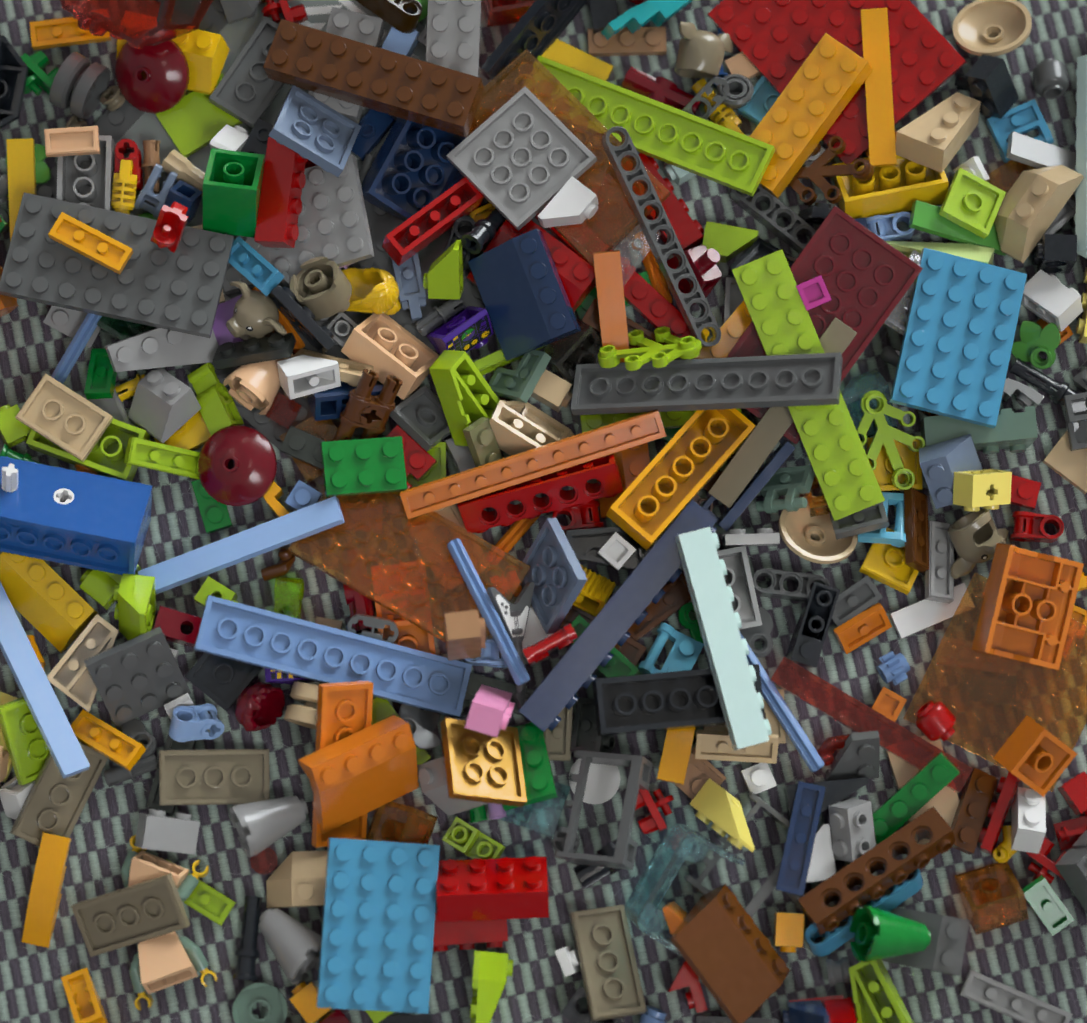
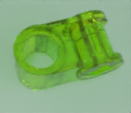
[274,577,304,619]

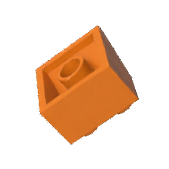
[993,715,1077,797]

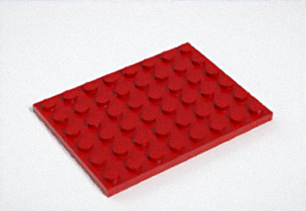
[708,0,966,164]

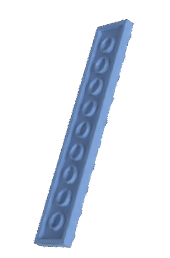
[194,595,472,717]

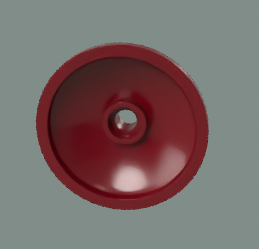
[115,33,189,113]
[198,425,277,506]

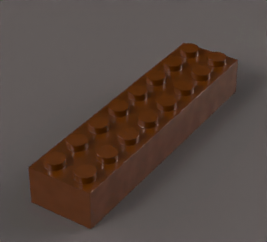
[263,19,484,138]

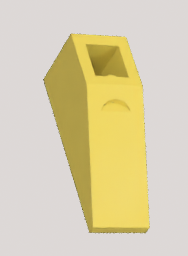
[690,778,755,853]

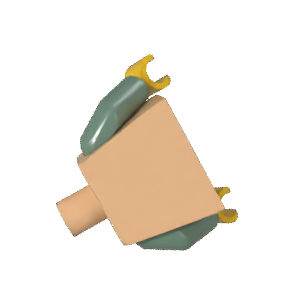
[121,835,209,902]
[129,931,217,1010]

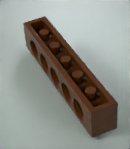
[798,806,956,935]

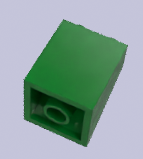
[203,148,264,238]

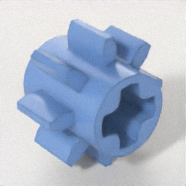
[876,651,910,685]

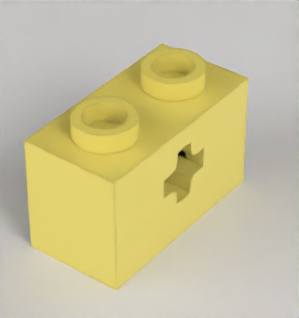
[953,469,1012,512]

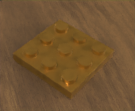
[440,718,527,807]

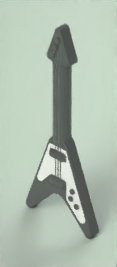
[487,582,535,710]

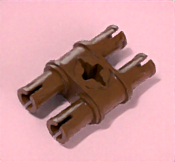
[332,369,403,441]

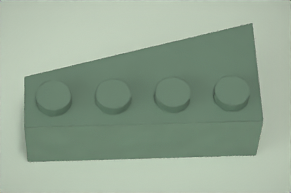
[920,406,1038,454]

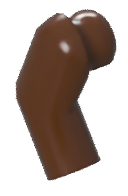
[261,547,296,581]

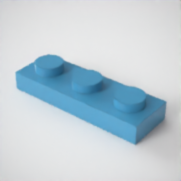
[229,236,285,297]

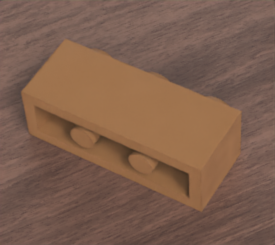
[445,610,486,661]

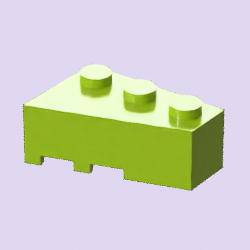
[429,350,500,446]
[849,959,913,1023]

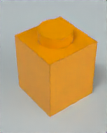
[773,912,804,953]
[289,981,333,1023]

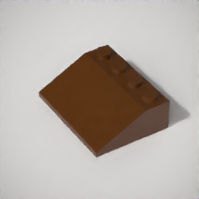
[670,884,790,1023]

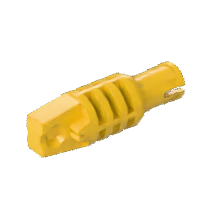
[691,78,743,134]
[111,159,138,214]

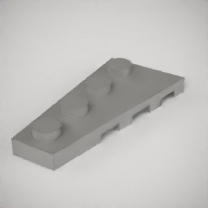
[105,328,218,372]

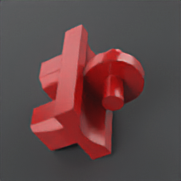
[262,0,308,24]
[150,202,188,253]
[635,789,674,835]
[1026,836,1066,884]

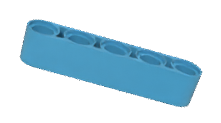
[805,869,923,957]

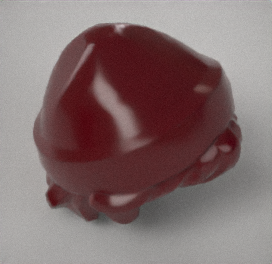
[235,682,286,732]

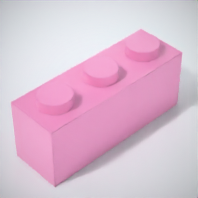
[465,684,515,737]

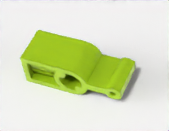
[187,363,244,436]

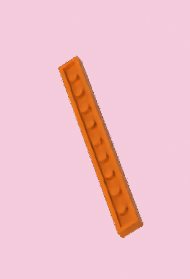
[399,410,666,519]

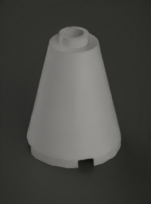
[229,795,309,857]
[259,908,321,985]

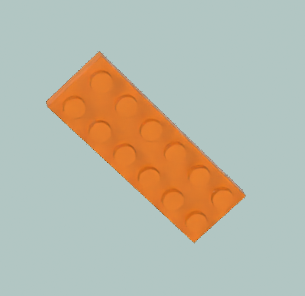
[312,680,373,848]

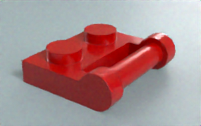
[522,624,578,664]

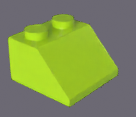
[113,573,156,641]

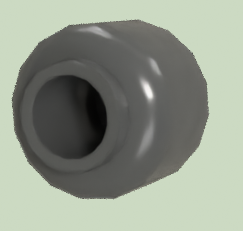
[1033,58,1069,99]

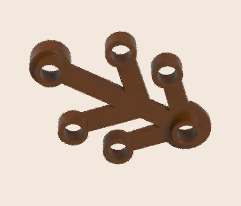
[787,136,874,205]

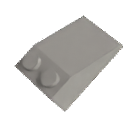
[717,546,762,630]

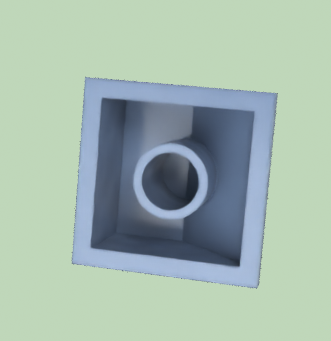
[919,434,983,509]

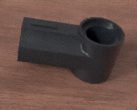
[573,839,621,889]

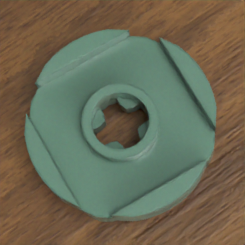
[232,983,288,1023]

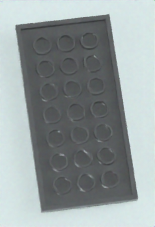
[0,192,234,338]

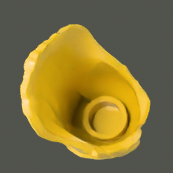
[342,267,401,315]

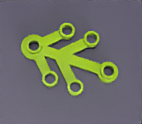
[598,327,702,371]
[857,390,925,490]

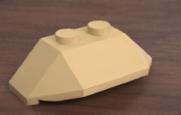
[994,165,1084,263]
[489,400,575,456]
[266,850,328,908]

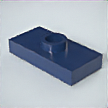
[350,109,395,161]

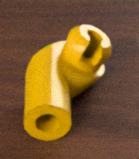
[992,825,1017,863]

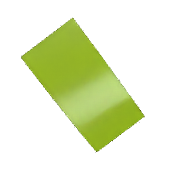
[442,817,506,859]

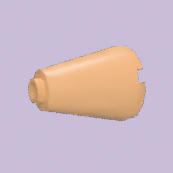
[223,353,293,415]

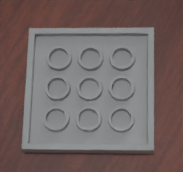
[446,87,597,231]
[267,155,375,278]

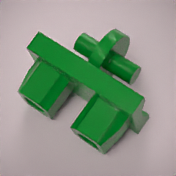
[21,50,59,96]

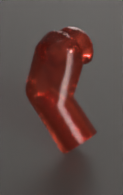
[817,734,850,766]

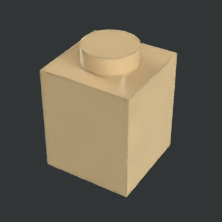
[531,369,572,412]

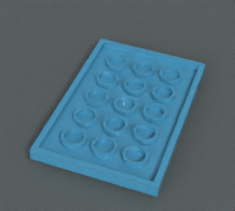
[890,248,1027,428]
[316,838,440,1014]

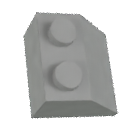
[128,368,201,443]
[417,756,488,816]

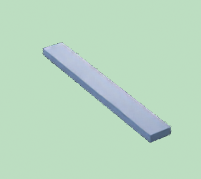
[138,496,345,594]
[0,582,90,779]

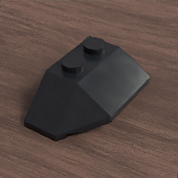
[0,35,29,129]

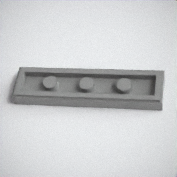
[959,969,1073,1023]

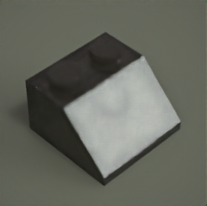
[543,318,602,390]

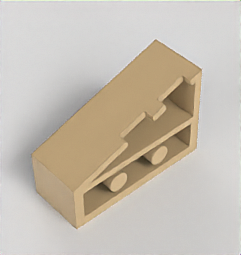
[895,92,981,173]
[47,614,119,712]

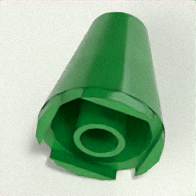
[850,906,931,962]

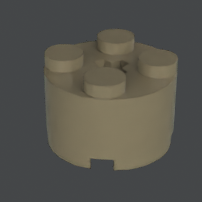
[290,256,352,321]

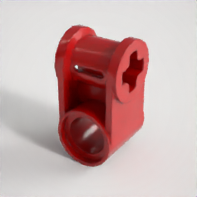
[114,139,143,191]
[552,500,604,534]
[1010,511,1064,543]

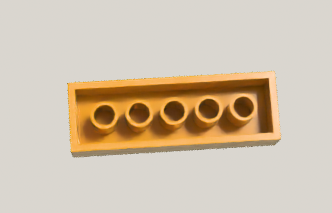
[750,33,872,198]
[606,409,756,550]

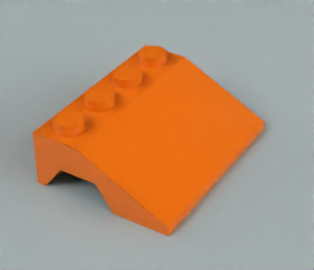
[972,543,1084,670]
[298,715,419,834]

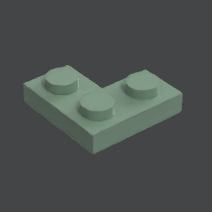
[489,350,551,403]

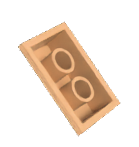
[341,314,440,400]

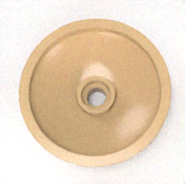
[952,0,1032,57]
[779,496,858,564]

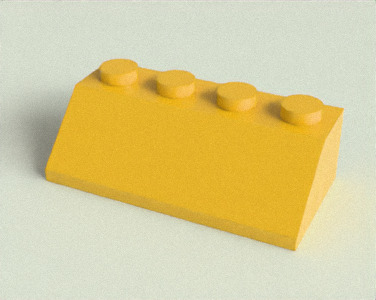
[116,14,230,95]
[832,155,948,219]
[0,552,100,653]

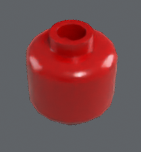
[915,700,956,741]

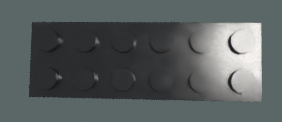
[592,664,765,737]

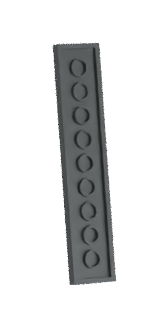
[570,352,843,415]

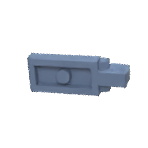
[391,252,427,323]

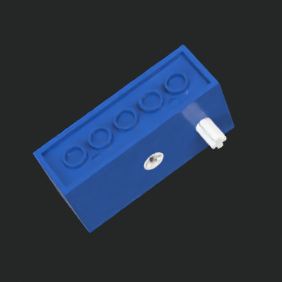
[0,456,153,575]

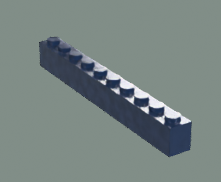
[518,500,717,733]

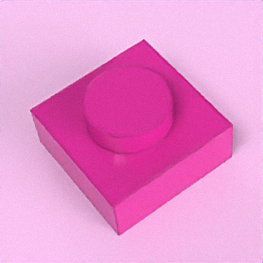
[796,275,832,311]

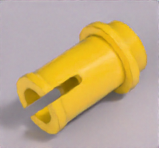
[115,373,146,402]

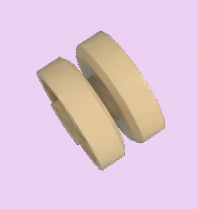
[284,682,318,730]

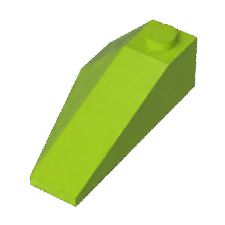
[470,951,513,1023]

